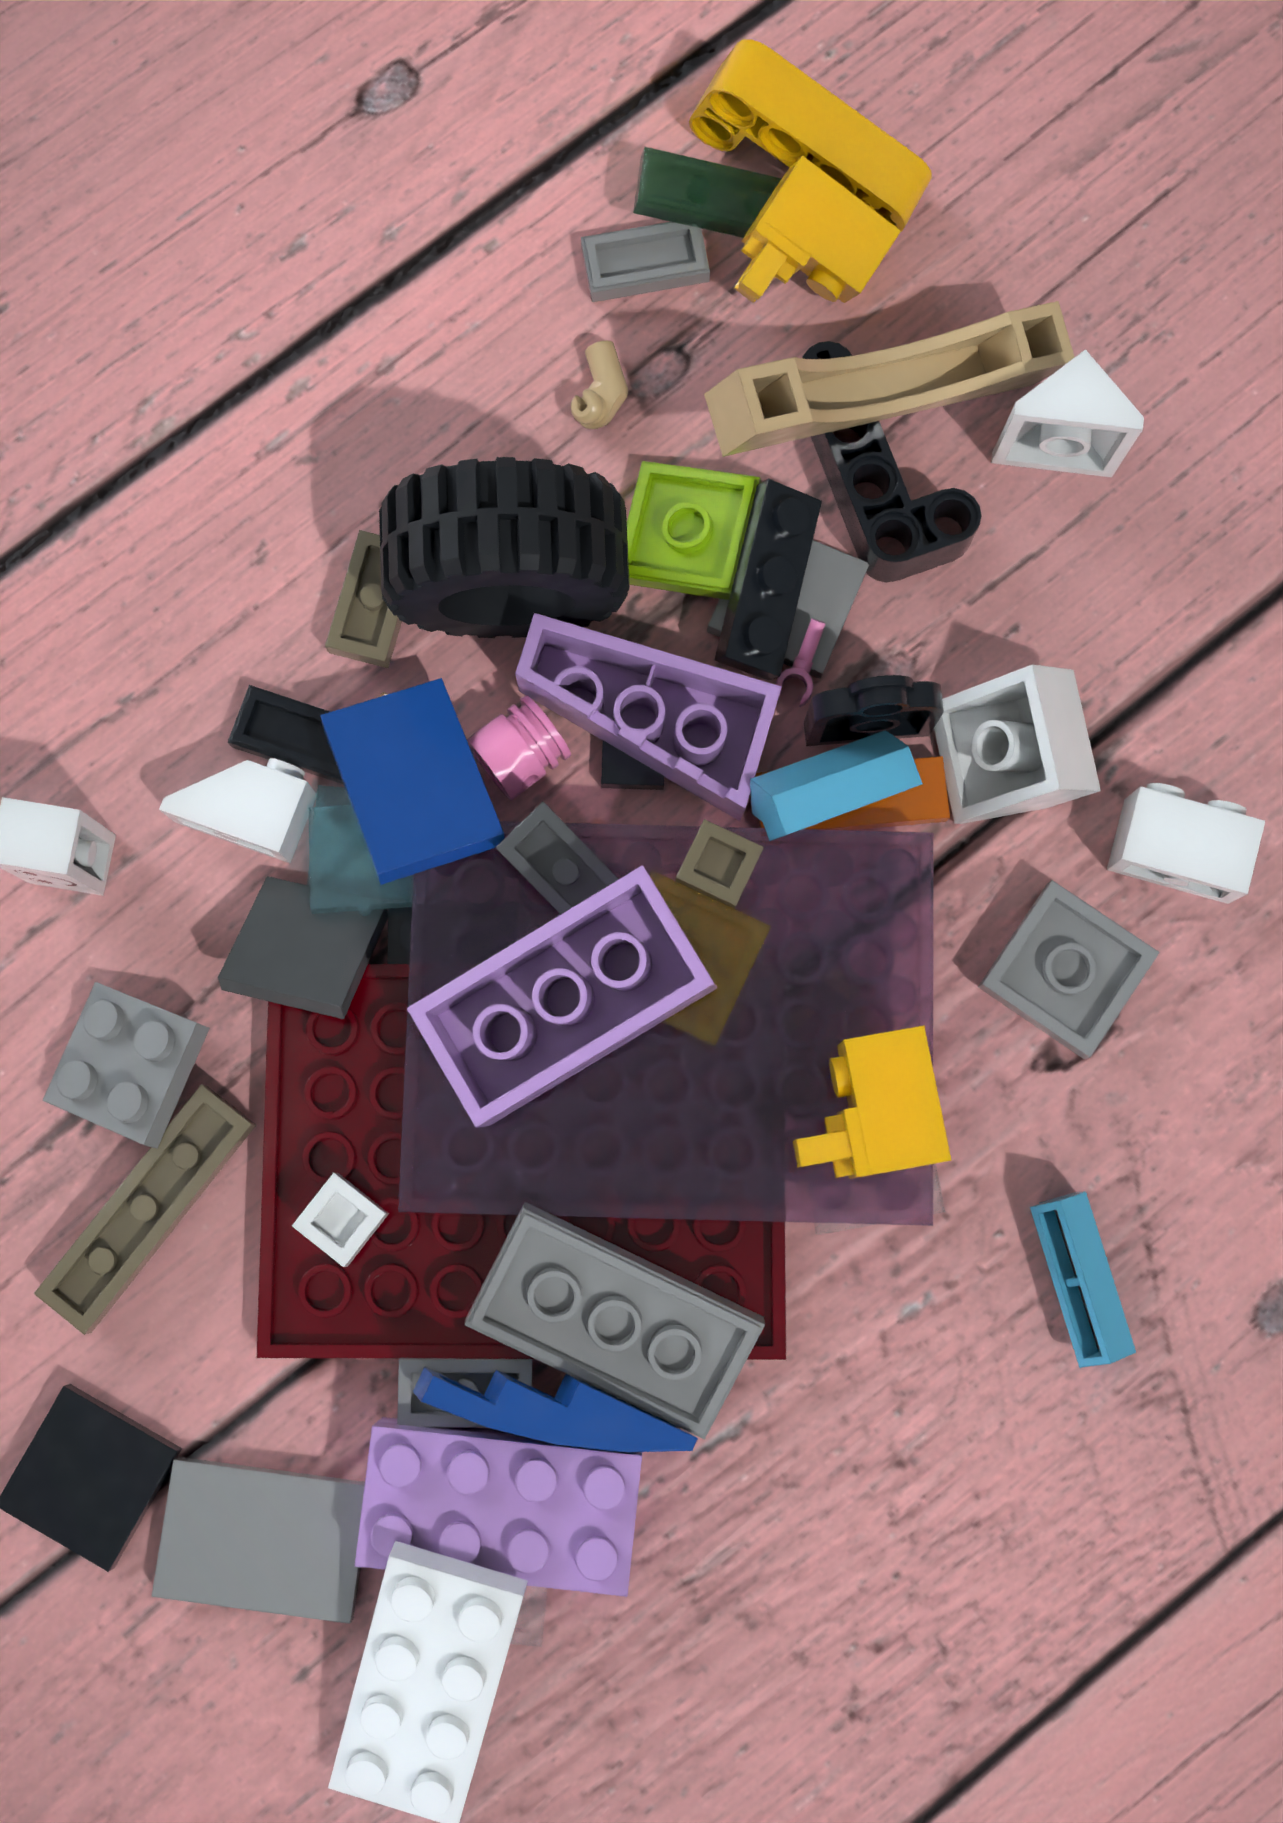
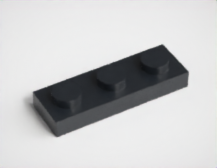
[714,479,822,681]

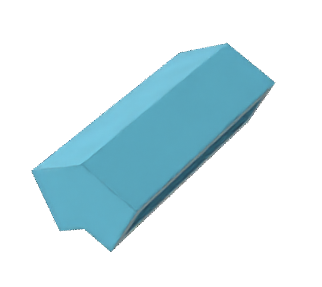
[750,730,923,841]
[1030,1191,1136,1368]

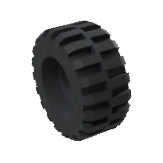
[379,457,630,638]

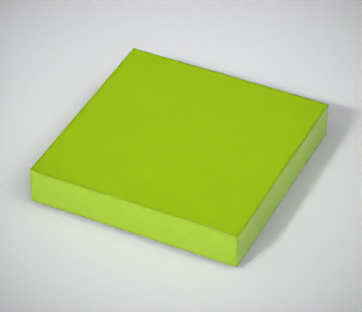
[627,461,762,600]

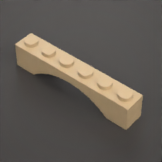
[704,301,1075,457]

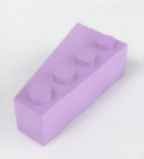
[515,613,782,821]

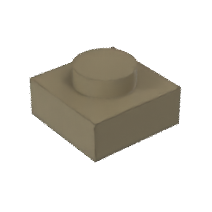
[675,819,764,910]

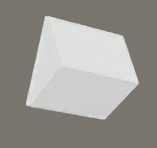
[991,349,1144,477]

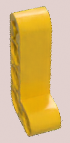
[689,39,932,232]

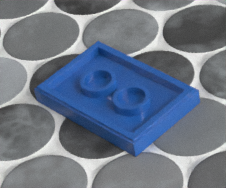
[320,678,505,885]

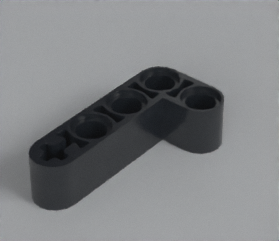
[802,341,982,583]

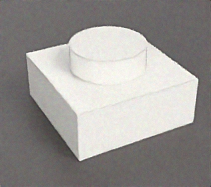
[292,1173,389,1267]

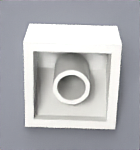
[934,664,1101,824]

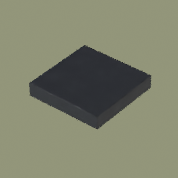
[0,1384,182,1572]

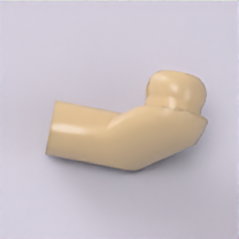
[571,340,628,429]

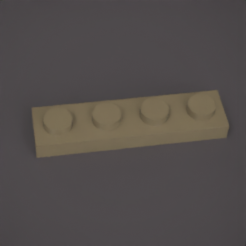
[34,1084,256,1335]

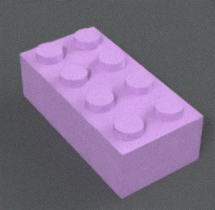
[407,865,718,1128]
[355,1417,642,1597]

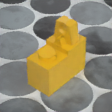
[734,155,901,303]
[793,1025,952,1179]

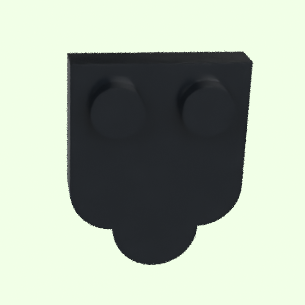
[804,675,944,746]

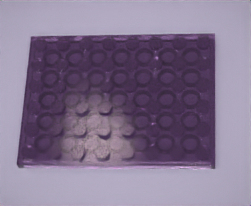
[398,821,933,1226]

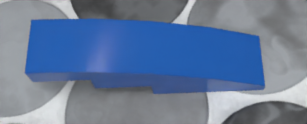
[413,1367,698,1452]

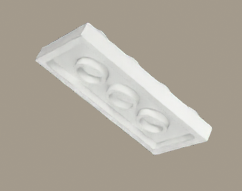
[328,1541,528,1823]

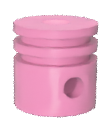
[467,695,571,801]

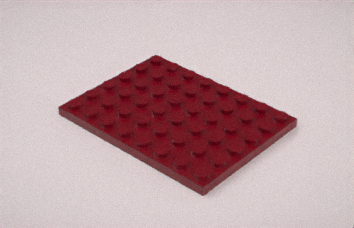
[256,964,786,1360]

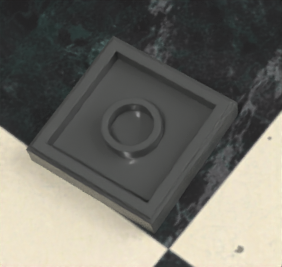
[218,876,388,1019]

